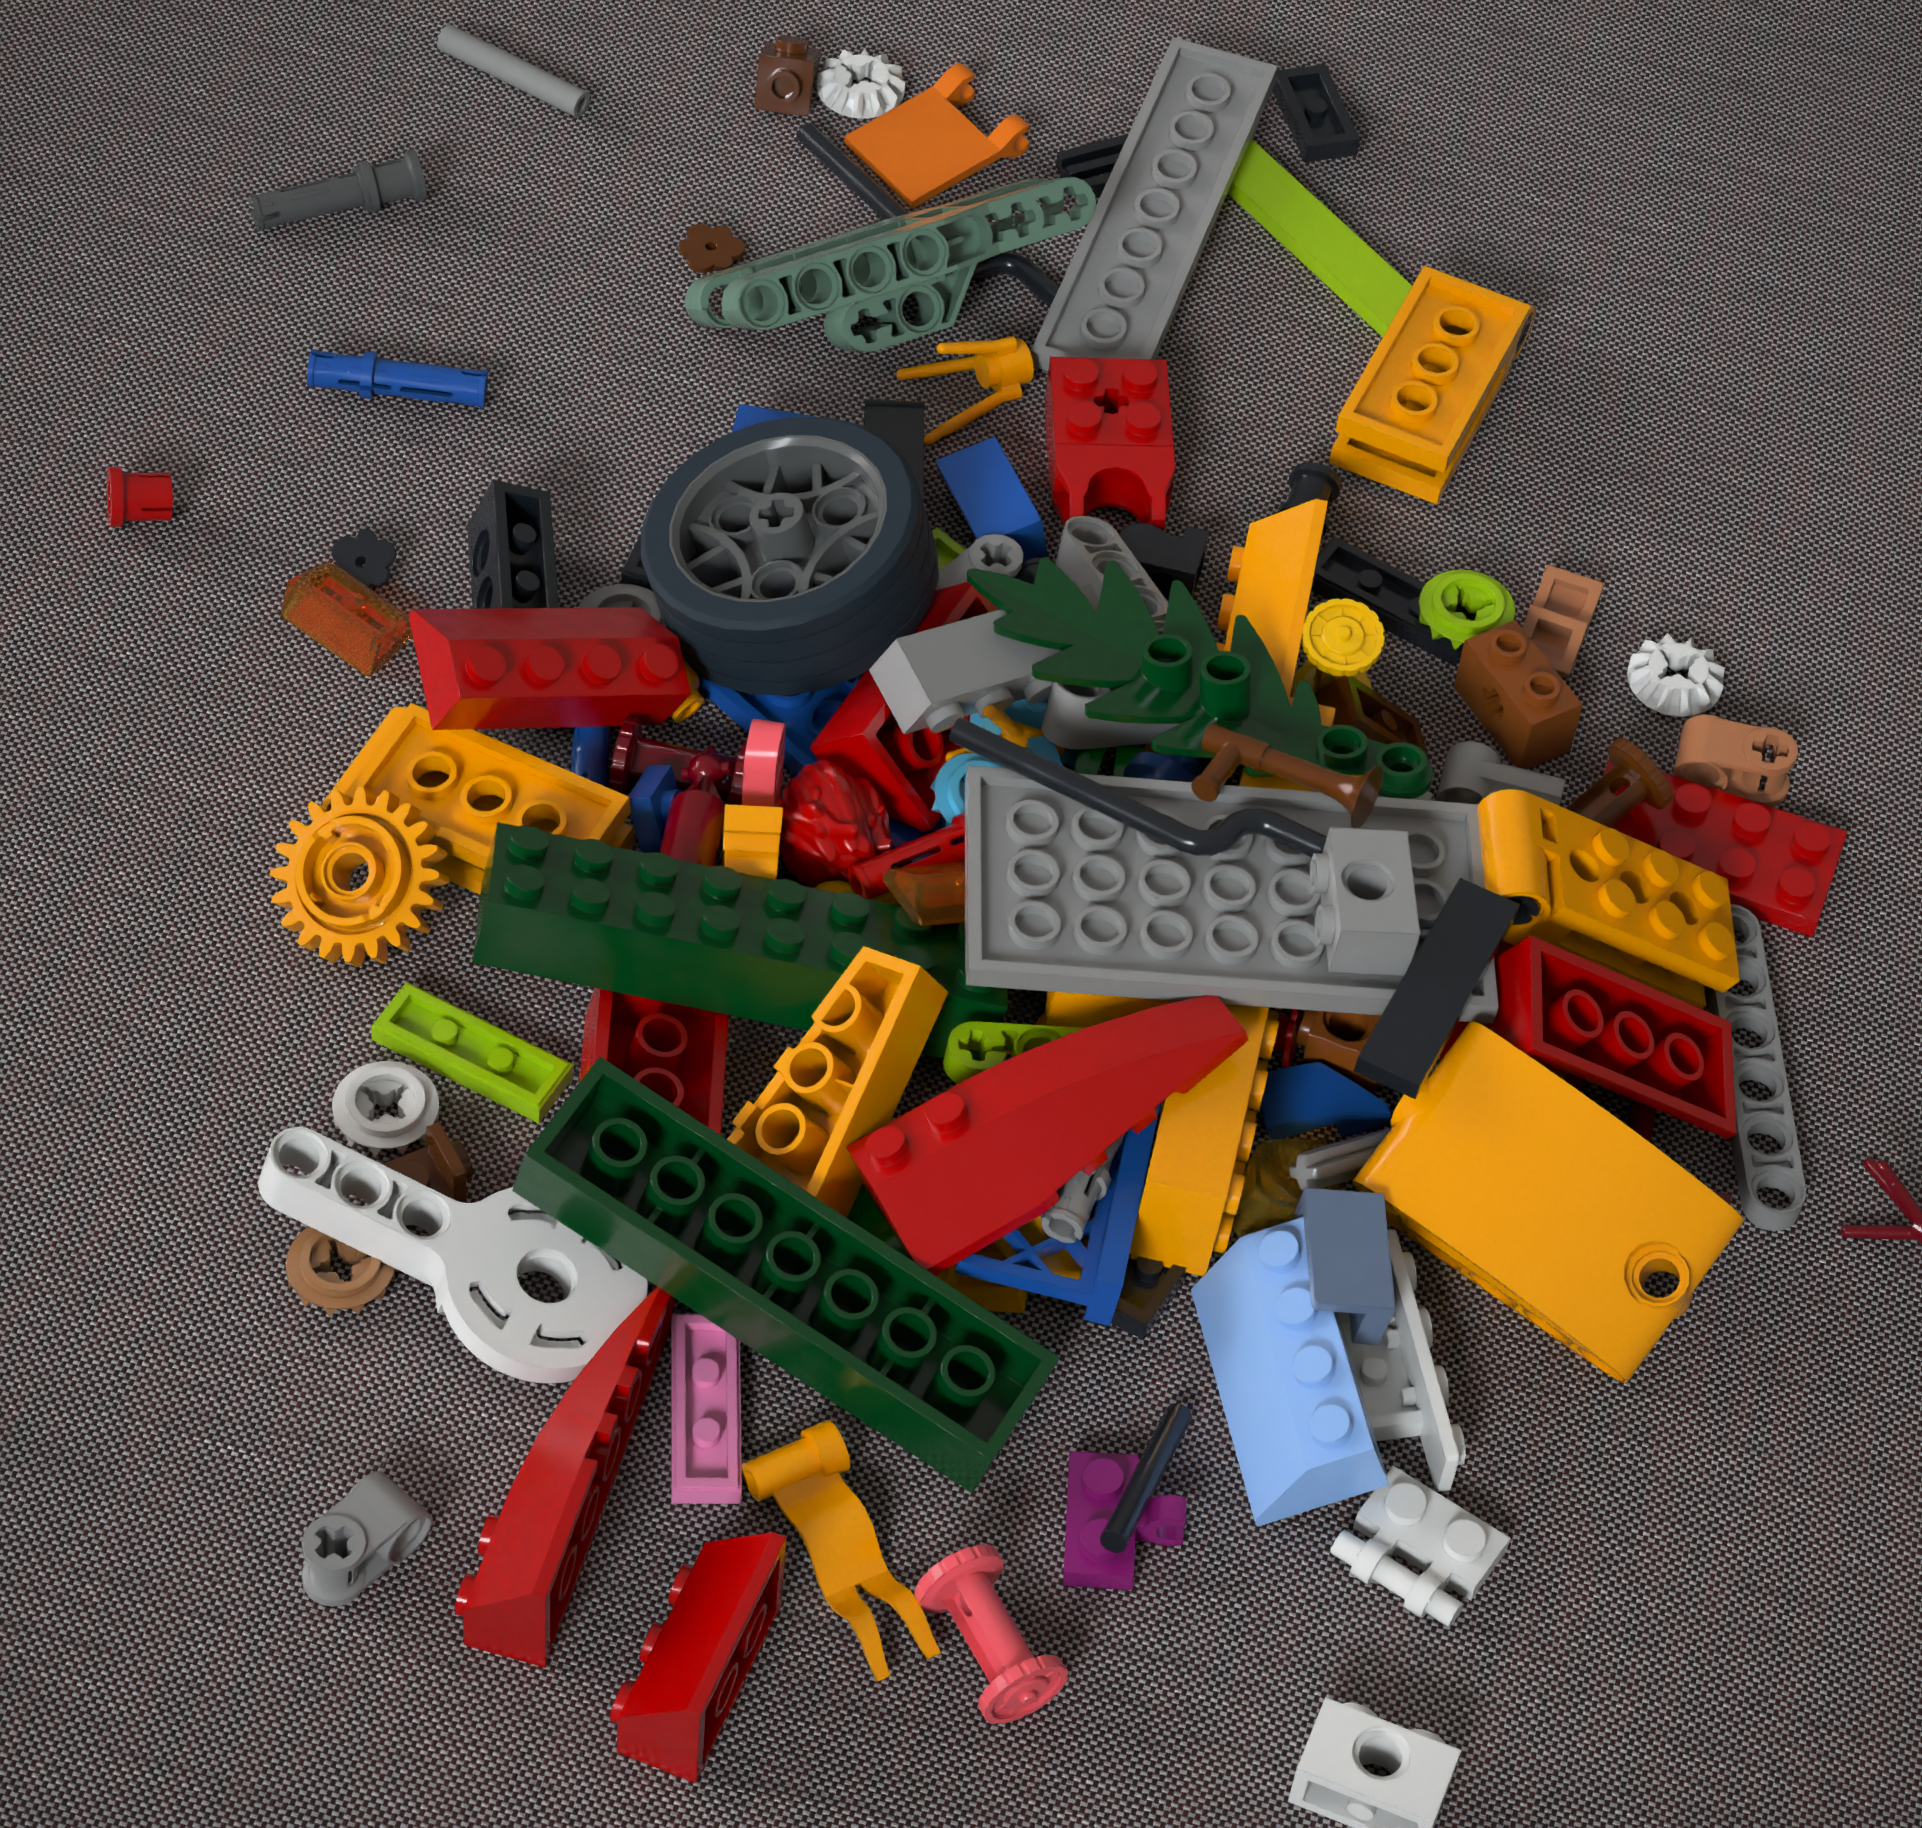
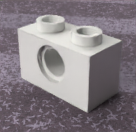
[1288,1697,1461,1828]

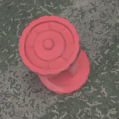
[914,1544,1068,1724]

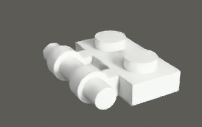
[1330,1466,1511,1627]

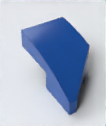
[1261,1062,1393,1141]

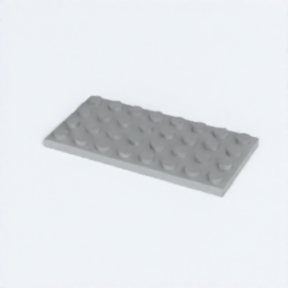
[965,765,1498,1024]

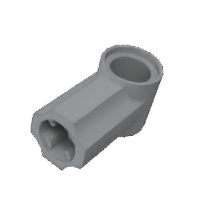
[1435,741,1566,806]

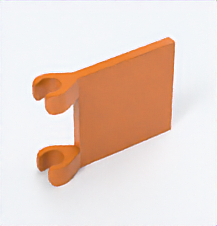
[845,63,1030,209]

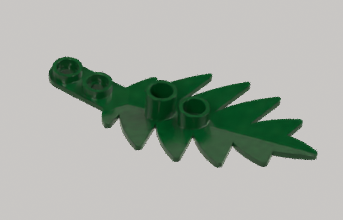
[967,557,1433,799]

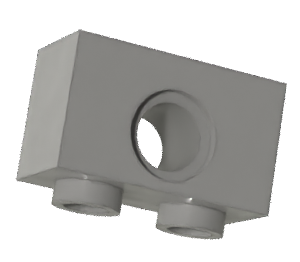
[1310,827,1420,976]

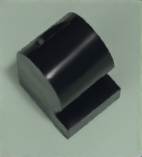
[1119,523,1209,602]

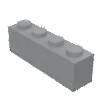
[869,584,1099,734]

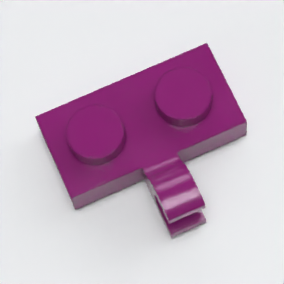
[1063,1451,1186,1590]

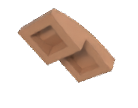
[1522,564,1604,679]

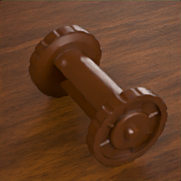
[1566,738,1674,828]

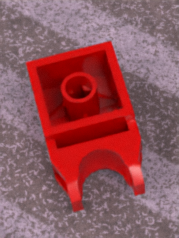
[1044,357,1176,531]

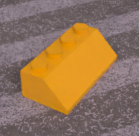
[1215,499,1328,697]

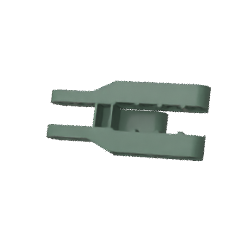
[685,177,1096,352]

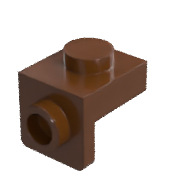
[754,36,821,116]

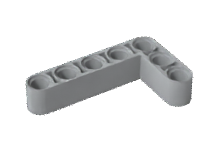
[1041,516,1181,750]

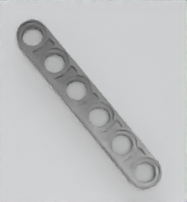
[1705,904,1806,1232]

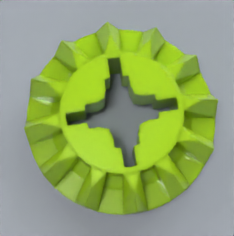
[1418,570,1515,650]

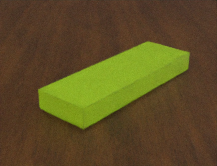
[371,982,574,1123]

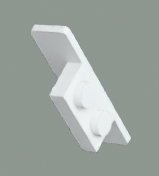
[1338,1229,1466,1492]

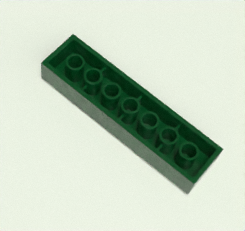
[472,822,1008,1061]
[512,1056,1060,1493]

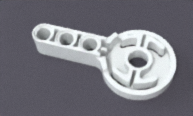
[258,1127,648,1383]

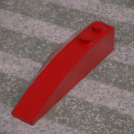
[846,995,1249,1275]
[455,1286,675,1668]

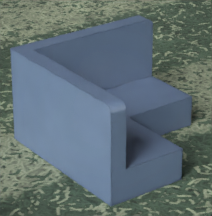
[1291,1188,1396,1345]

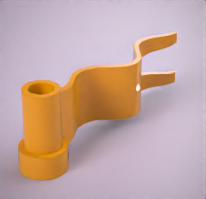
[741,1420,941,1682]

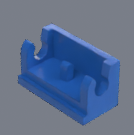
[935,436,1048,563]

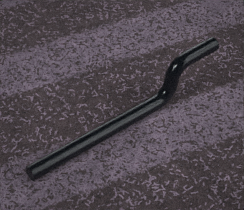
[796,123,1059,308]
[949,718,1327,858]

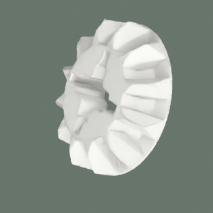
[817,48,905,119]
[1627,633,1725,717]
[332,1061,439,1157]

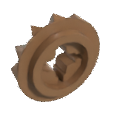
[286,1226,395,1317]

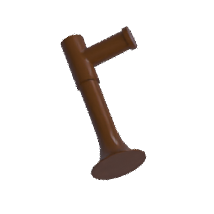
[1191,723,1383,829]

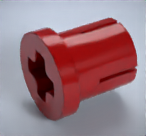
[106,467,173,527]

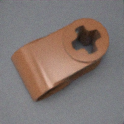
[1673,714,1798,807]

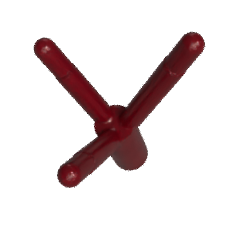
[1840,1158,1922,1244]

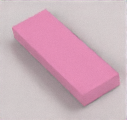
[671,1313,742,1504]

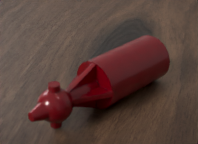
[660,746,733,867]

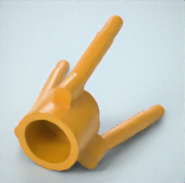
[896,336,1034,445]

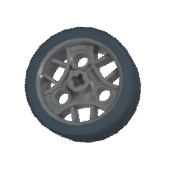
[641,417,939,696]

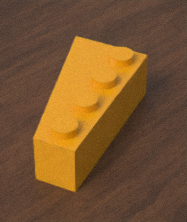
[727,946,948,1218]

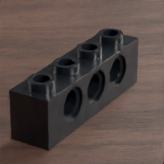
[467,480,559,609]

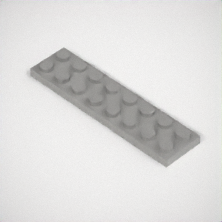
[1030,37,1278,371]

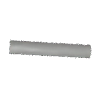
[437,24,590,117]

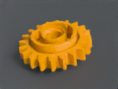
[270,786,449,967]

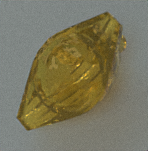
[1232,1139,1343,1237]

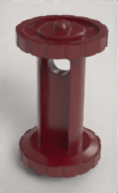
[609,716,747,805]

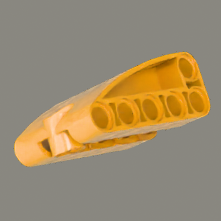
[1352,1021,1745,1384]

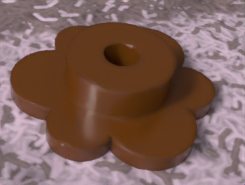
[678,224,745,273]

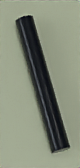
[1100,1403,1192,1553]

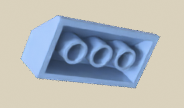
[1191,1217,1389,1527]

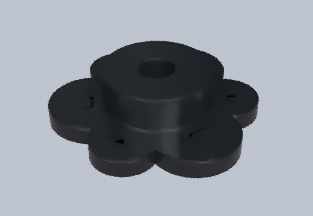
[329,529,397,598]

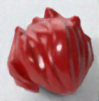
[776,760,893,888]

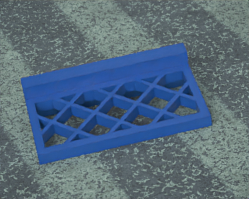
[955,1054,1160,1326]

